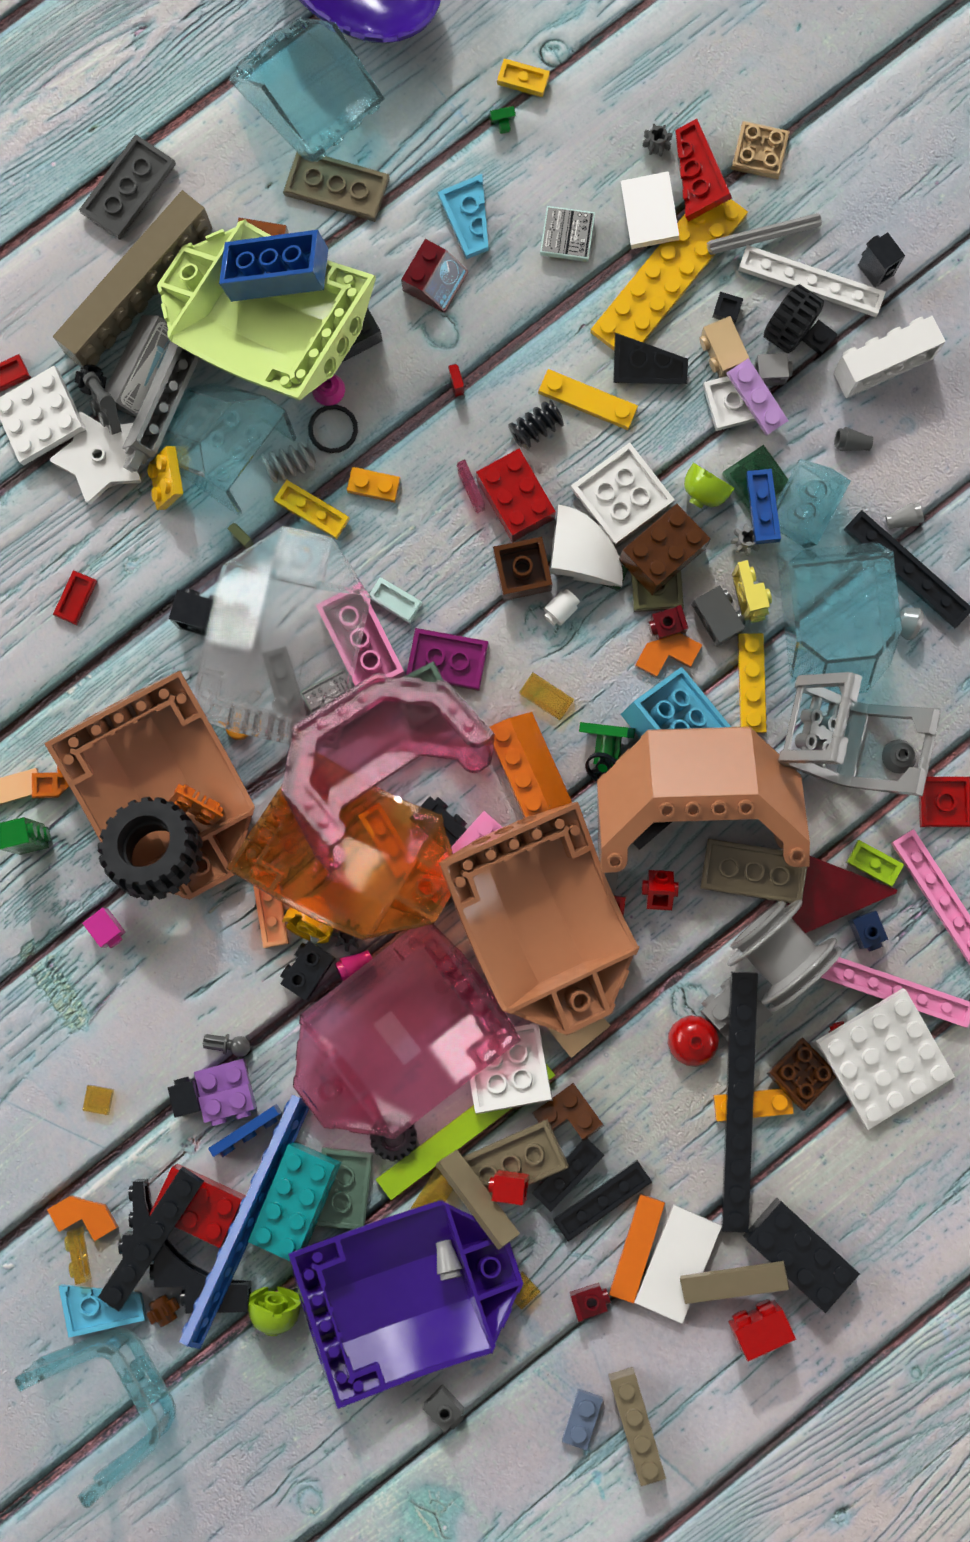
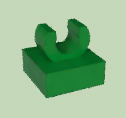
[489,106,516,134]

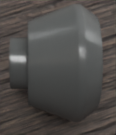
[882,739,917,774]

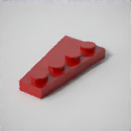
[675,118,732,222]

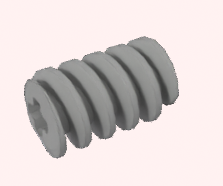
[262,439,316,483]

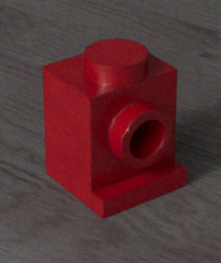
[648,605,688,640]
[570,1282,611,1322]

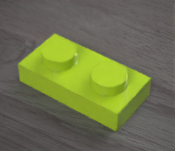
[846,840,904,887]

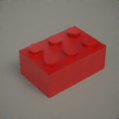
[476,448,556,542]
[150,1163,246,1248]

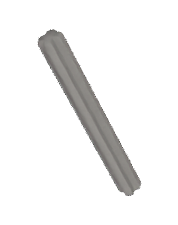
[707,213,822,255]

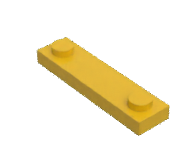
[538,369,638,430]

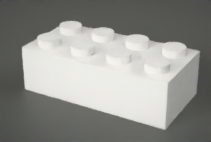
[833,316,946,399]

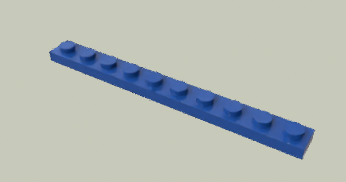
[179,1094,311,1349]

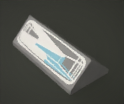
[105,315,171,418]

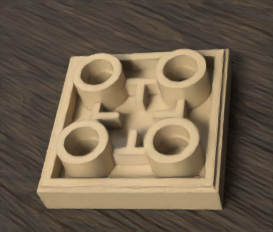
[731,121,790,180]

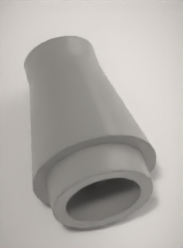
[885,502,924,529]
[436,1240,462,1281]

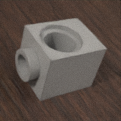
[755,353,793,386]

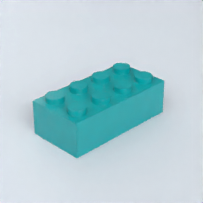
[248,1142,342,1261]

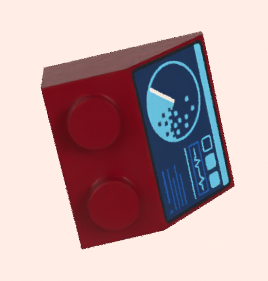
[401,239,468,313]

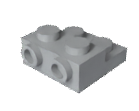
[700,977,773,1041]

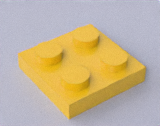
[148,446,183,510]

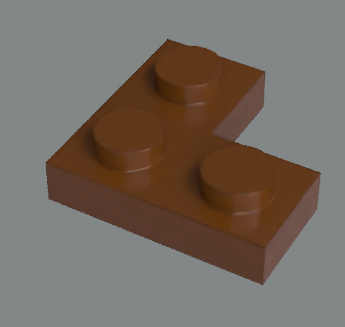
[532,1083,604,1141]

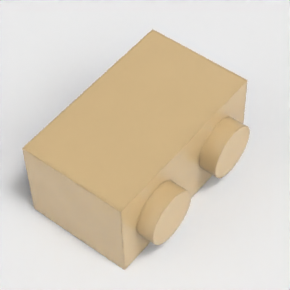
[699,316,750,378]

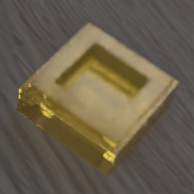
[82,1084,114,1115]

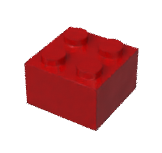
[728,1299,796,1362]

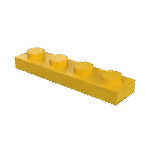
[737,633,766,733]

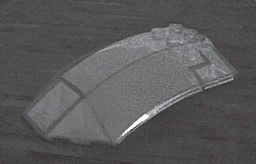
[194,526,371,749]

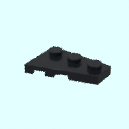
[613,333,688,384]

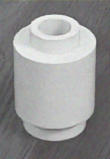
[543,589,580,626]

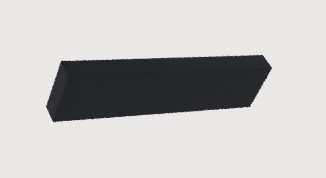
[553,1160,652,1242]

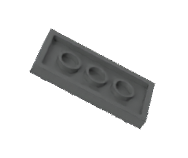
[79,134,176,240]

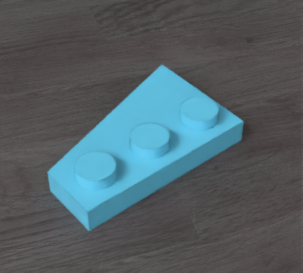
[438,174,489,260]
[59,1284,147,1338]

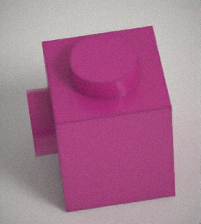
[82,907,126,949]

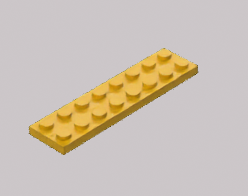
[590,199,748,350]

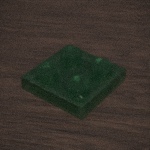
[722,445,792,513]

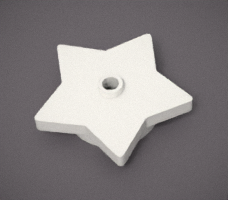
[50,412,142,504]

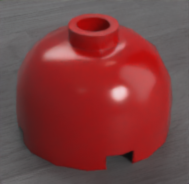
[667,1015,719,1067]

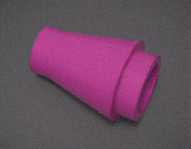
[334,950,374,982]

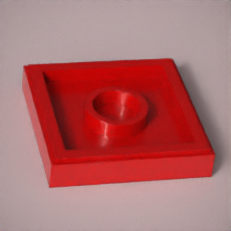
[919,777,970,827]

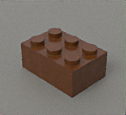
[619,504,711,595]

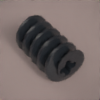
[508,400,564,448]

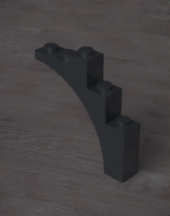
[118,1179,251,1314]

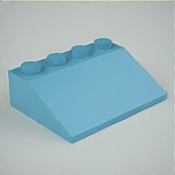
[620,667,731,739]

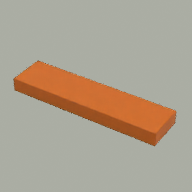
[609,1194,665,1303]

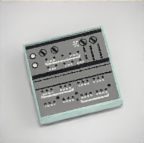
[540,206,595,262]

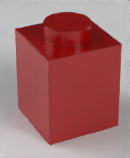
[488,1170,529,1205]

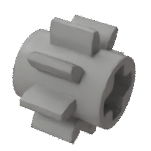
[731,523,760,556]

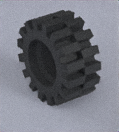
[370,1113,417,1161]

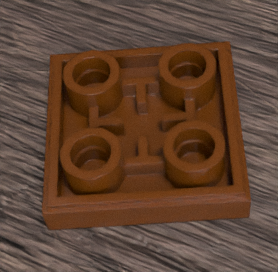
[766,1037,836,1111]

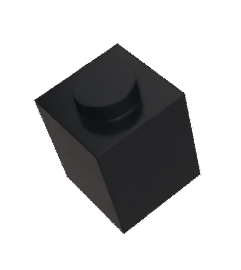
[167,1076,201,1118]

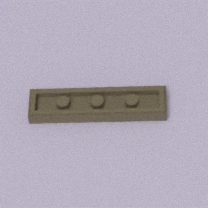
[436,1150,520,1250]
[680,1261,789,1304]

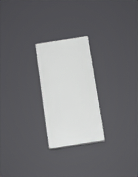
[634,1204,722,1323]

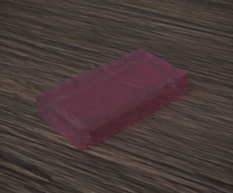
[456,459,485,513]

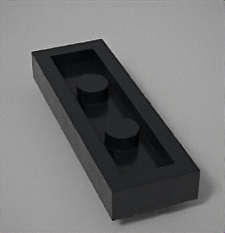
[532,1138,605,1212]

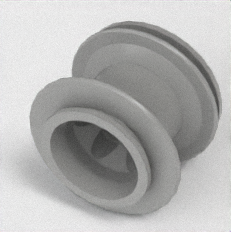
[727,900,843,1012]

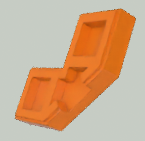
[635,633,702,678]
[32,766,70,799]
[47,1195,118,1241]

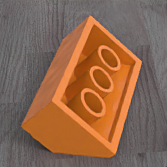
[486,712,572,818]

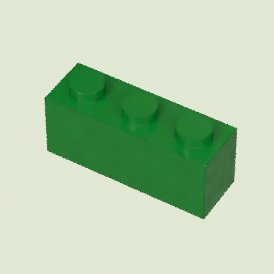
[0,817,51,855]

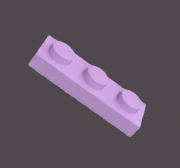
[726,358,788,436]

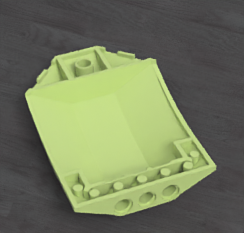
[157,219,376,401]

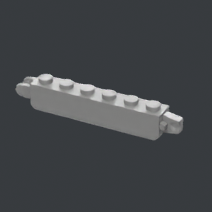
[122,342,199,472]

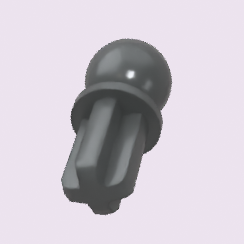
[203,1034,250,1057]

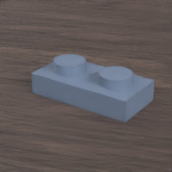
[562,1388,603,1451]

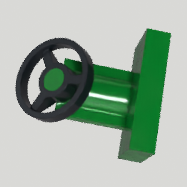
[579,722,635,782]

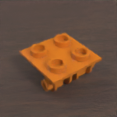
[169,784,223,825]

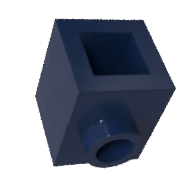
[848,911,888,952]

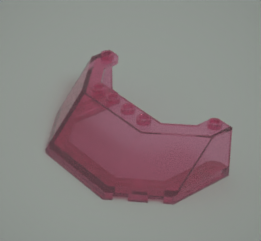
[281,673,495,874]

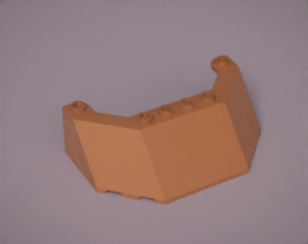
[597,727,810,873]

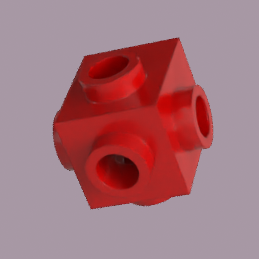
[642,870,679,911]

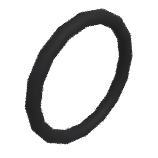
[308,404,358,453]

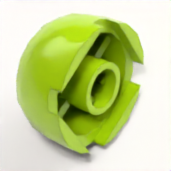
[684,462,735,509]
[248,1286,301,1336]

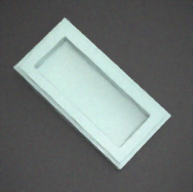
[367,577,423,624]

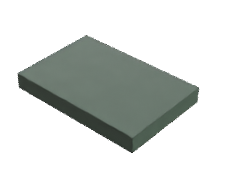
[316,1147,373,1230]

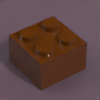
[493,537,552,601]

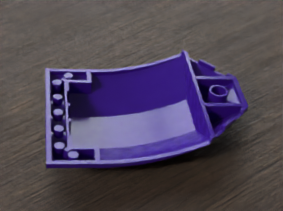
[288,1200,523,1409]

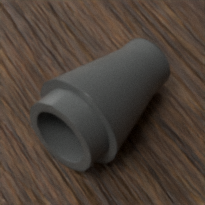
[834,427,873,451]

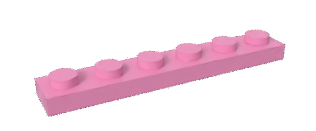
[891,829,970,965]
[820,957,970,1028]

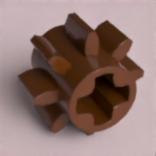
[146,1294,180,1328]

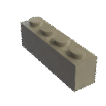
[608,1367,666,1486]

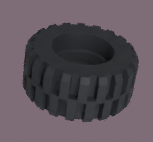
[98,797,203,900]

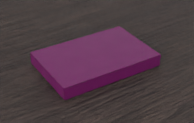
[406,628,489,691]

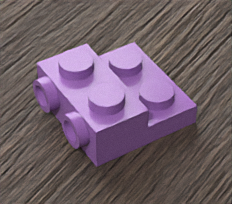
[194,1058,257,1126]

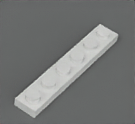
[738,245,886,317]

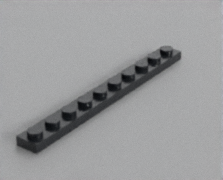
[721,971,758,1233]

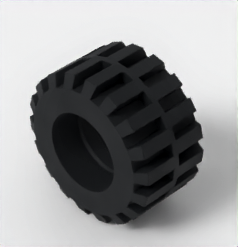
[763,284,824,354]

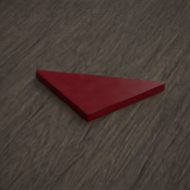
[785,856,897,933]

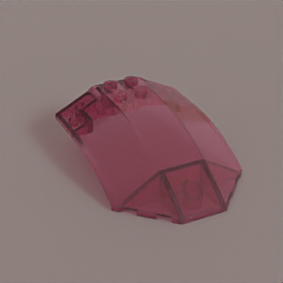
[293,917,521,1139]

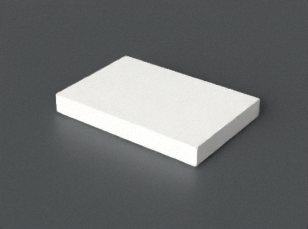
[621,171,680,249]

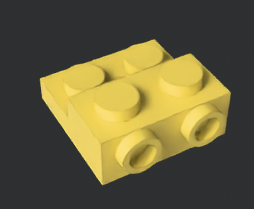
[732,560,772,623]

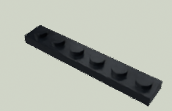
[844,510,970,628]
[98,1167,204,1312]

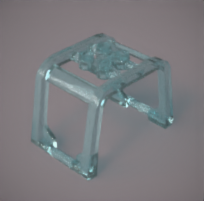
[15,1327,176,1508]

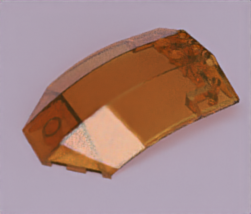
[226,747,453,940]

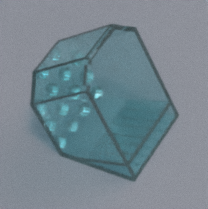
[777,542,902,695]

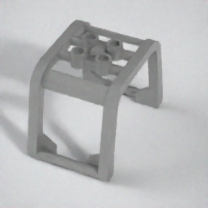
[778,672,941,796]

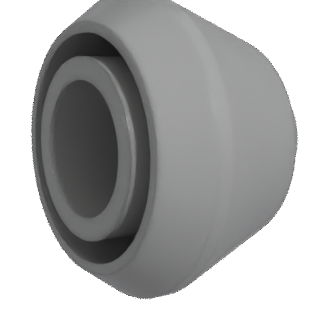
[892,608,924,640]

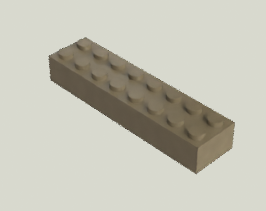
[53,190,213,368]

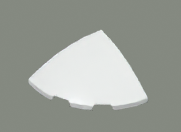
[550,504,623,587]

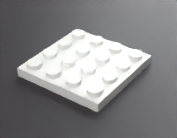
[816,988,955,1130]

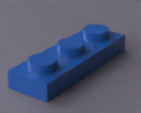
[746,469,781,545]
[208,1104,282,1157]

